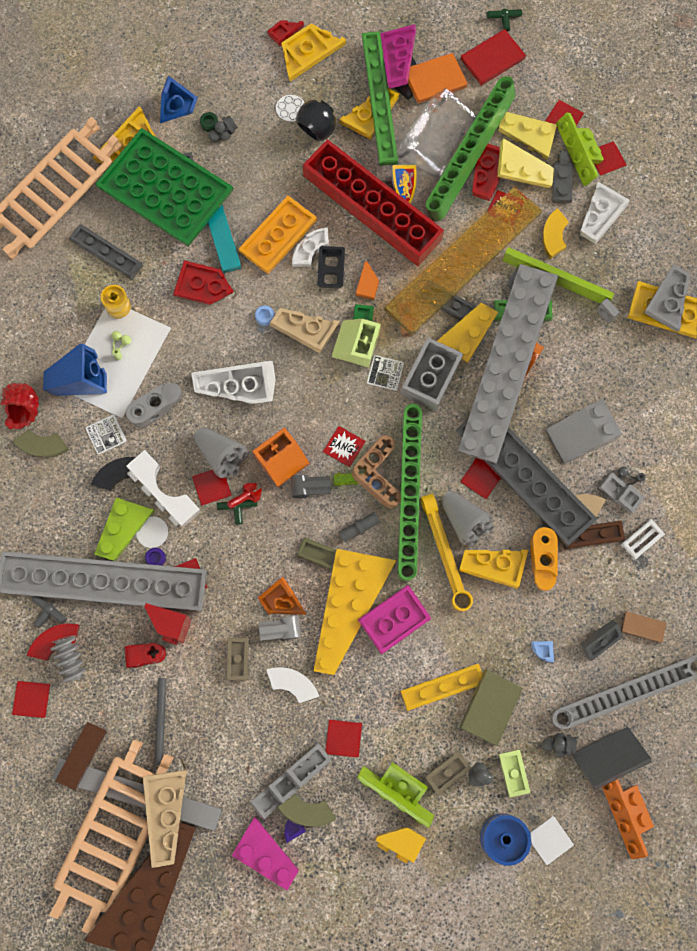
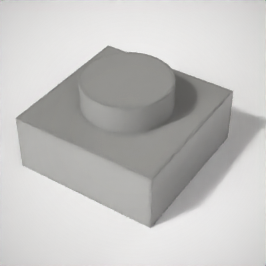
[597,299,620,324]

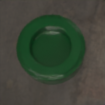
[200,112,218,132]

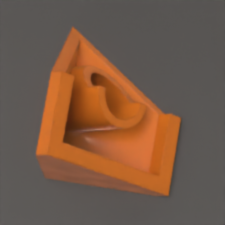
[258,577,307,615]

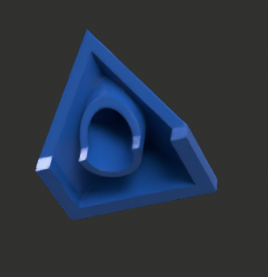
[160,76,198,123]

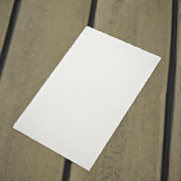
[73,309,171,418]

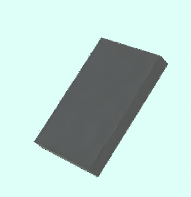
[572,727,652,790]

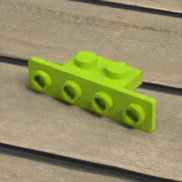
[556,113,604,186]
[357,762,434,828]

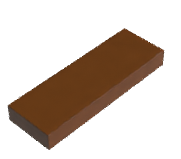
[564,520,626,550]
[55,722,107,791]

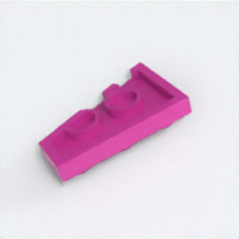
[232,816,299,891]

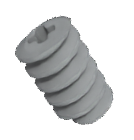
[50,635,86,683]

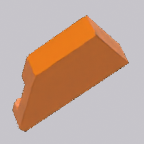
[356,261,379,300]

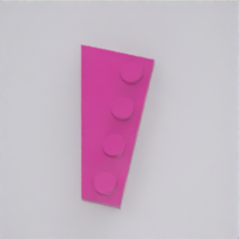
[380,24,416,89]

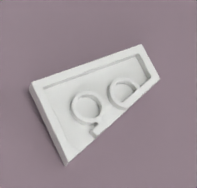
[580,182,630,244]

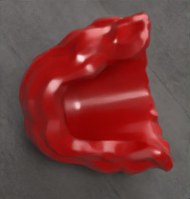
[1,383,39,429]

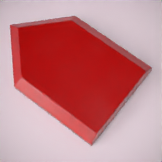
[173,260,234,305]

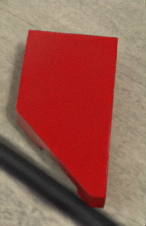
[267,20,304,46]

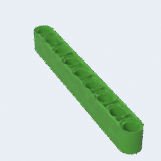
[426,76,516,221]
[397,404,422,583]

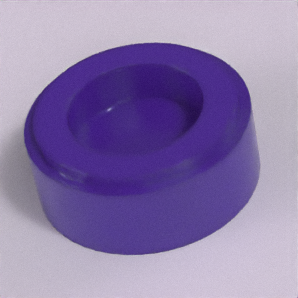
[145,547,166,566]

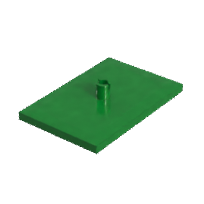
[96,128,234,247]

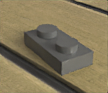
[581,620,623,661]

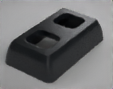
[317,246,345,289]

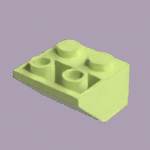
[332,319,381,368]

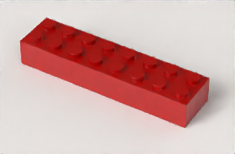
[303,139,444,266]

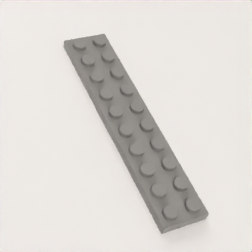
[458,264,558,464]
[0,551,207,612]

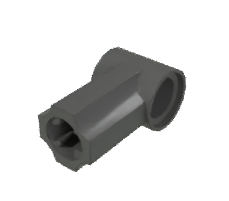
[291,475,331,498]

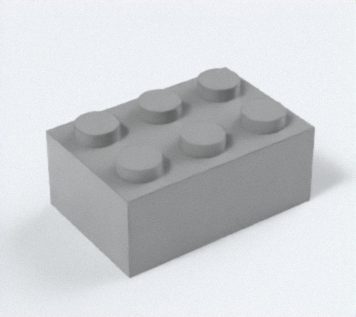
[401,337,463,411]

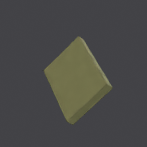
[459,669,523,746]

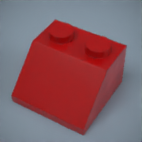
[144,603,192,645]

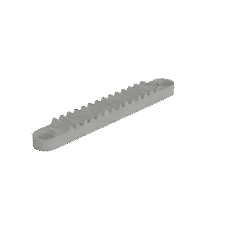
[551,656,697,730]

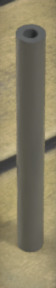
[154,678,166,765]

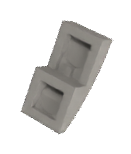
[597,472,645,513]

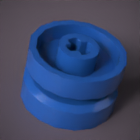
[479,813,532,866]

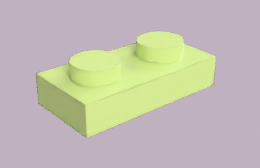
[498,750,530,798]

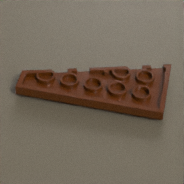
[84,822,196,951]

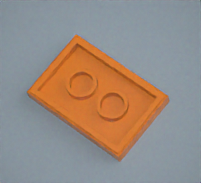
[408,53,468,104]

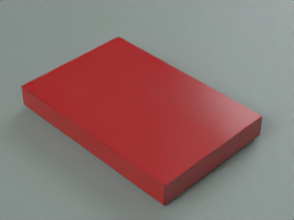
[460,29,526,86]

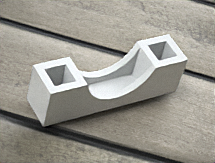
[127,450,201,528]

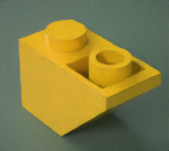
[374,826,426,864]

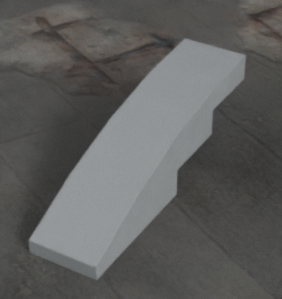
[250,743,332,820]

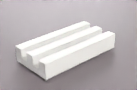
[620,519,665,560]

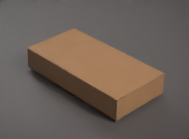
[621,611,667,643]

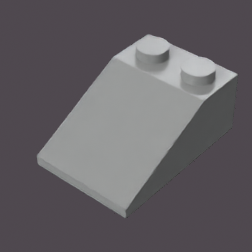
[546,400,622,464]

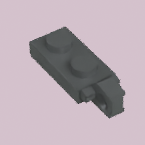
[552,151,572,203]

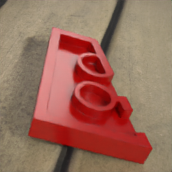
[472,143,501,201]

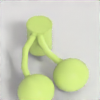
[111,331,131,360]

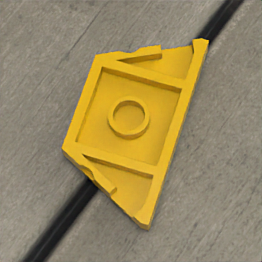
[282,24,346,82]
[93,106,156,163]

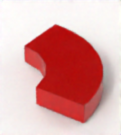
[26,623,80,661]

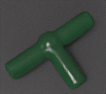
[486,9,522,32]
[217,500,257,525]

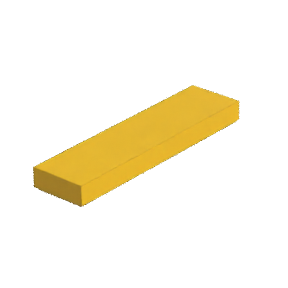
[400,663,483,711]

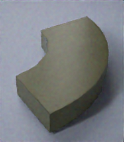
[13,429,69,458]
[276,794,336,827]

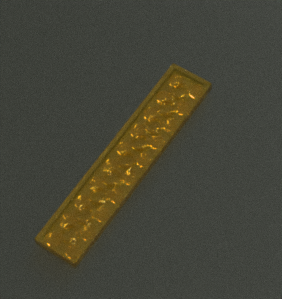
[384,186,542,336]

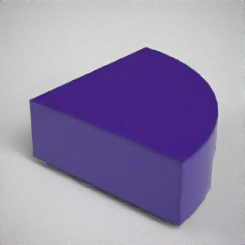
[284,820,306,843]

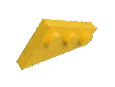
[339,88,399,140]

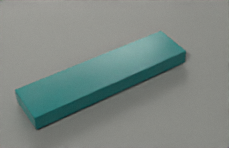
[208,205,242,274]

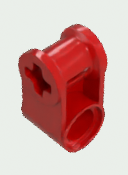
[124,643,167,668]

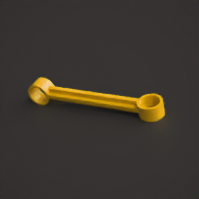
[420,493,473,612]

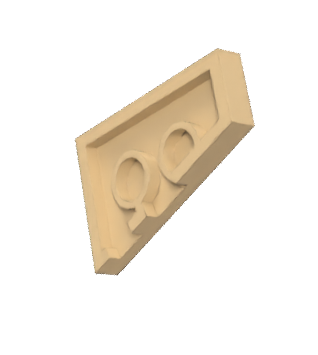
[270,308,340,353]

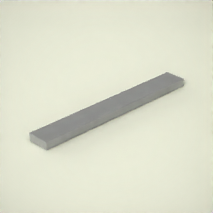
[52,758,222,831]

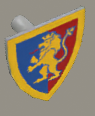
[385,165,417,204]

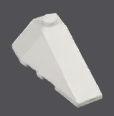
[191,361,276,404]

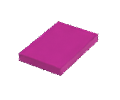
[358,585,432,654]

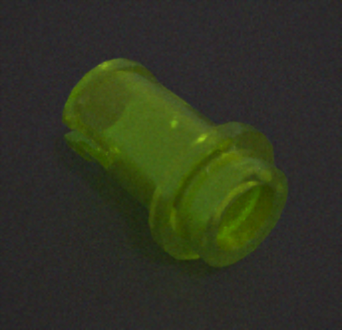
[333,471,358,487]

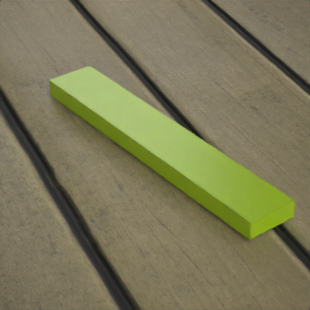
[502,247,614,304]

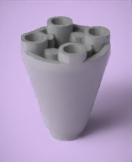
[194,427,249,478]
[441,491,494,547]

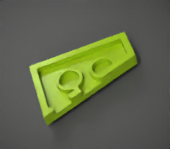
[94,498,155,561]

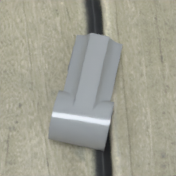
[259,616,301,641]

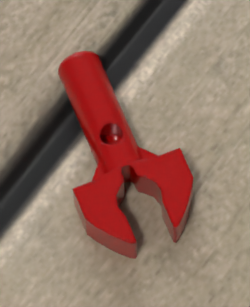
[227,483,262,509]

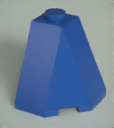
[43,343,107,396]

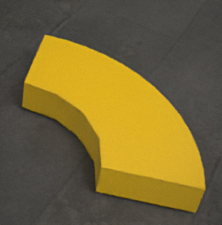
[542,208,569,259]

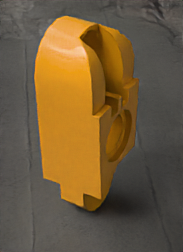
[530,527,558,591]

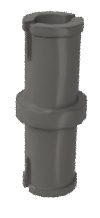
[339,512,380,543]

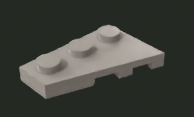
[644,264,690,332]

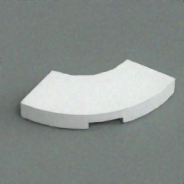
[292,227,329,267]
[267,667,319,703]

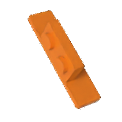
[602,779,654,859]

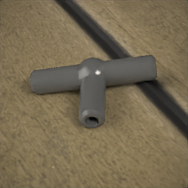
[31,596,67,628]

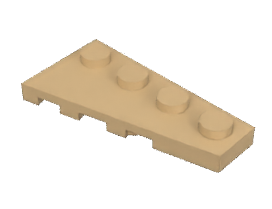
[143,770,187,868]

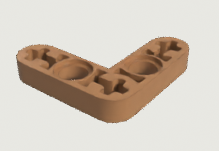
[351,435,401,509]

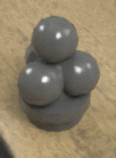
[208,115,238,142]
[542,733,577,758]
[468,762,493,786]

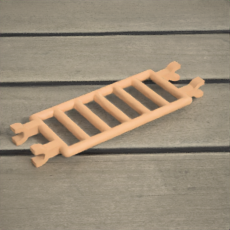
[0,117,122,260]
[49,740,174,934]

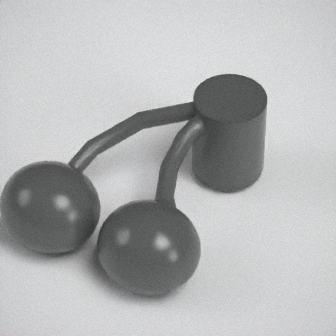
[615,466,645,487]

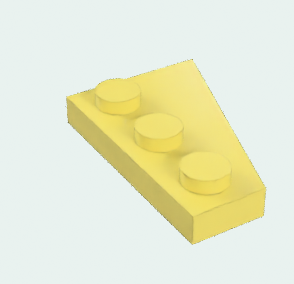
[498,112,557,160]
[497,139,554,188]

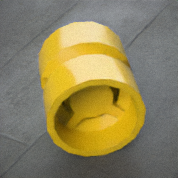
[101,285,131,319]

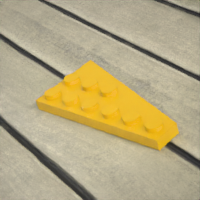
[313,549,397,675]

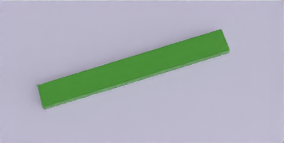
[362,31,398,166]

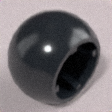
[296,99,337,142]

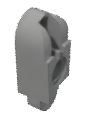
[126,383,182,428]

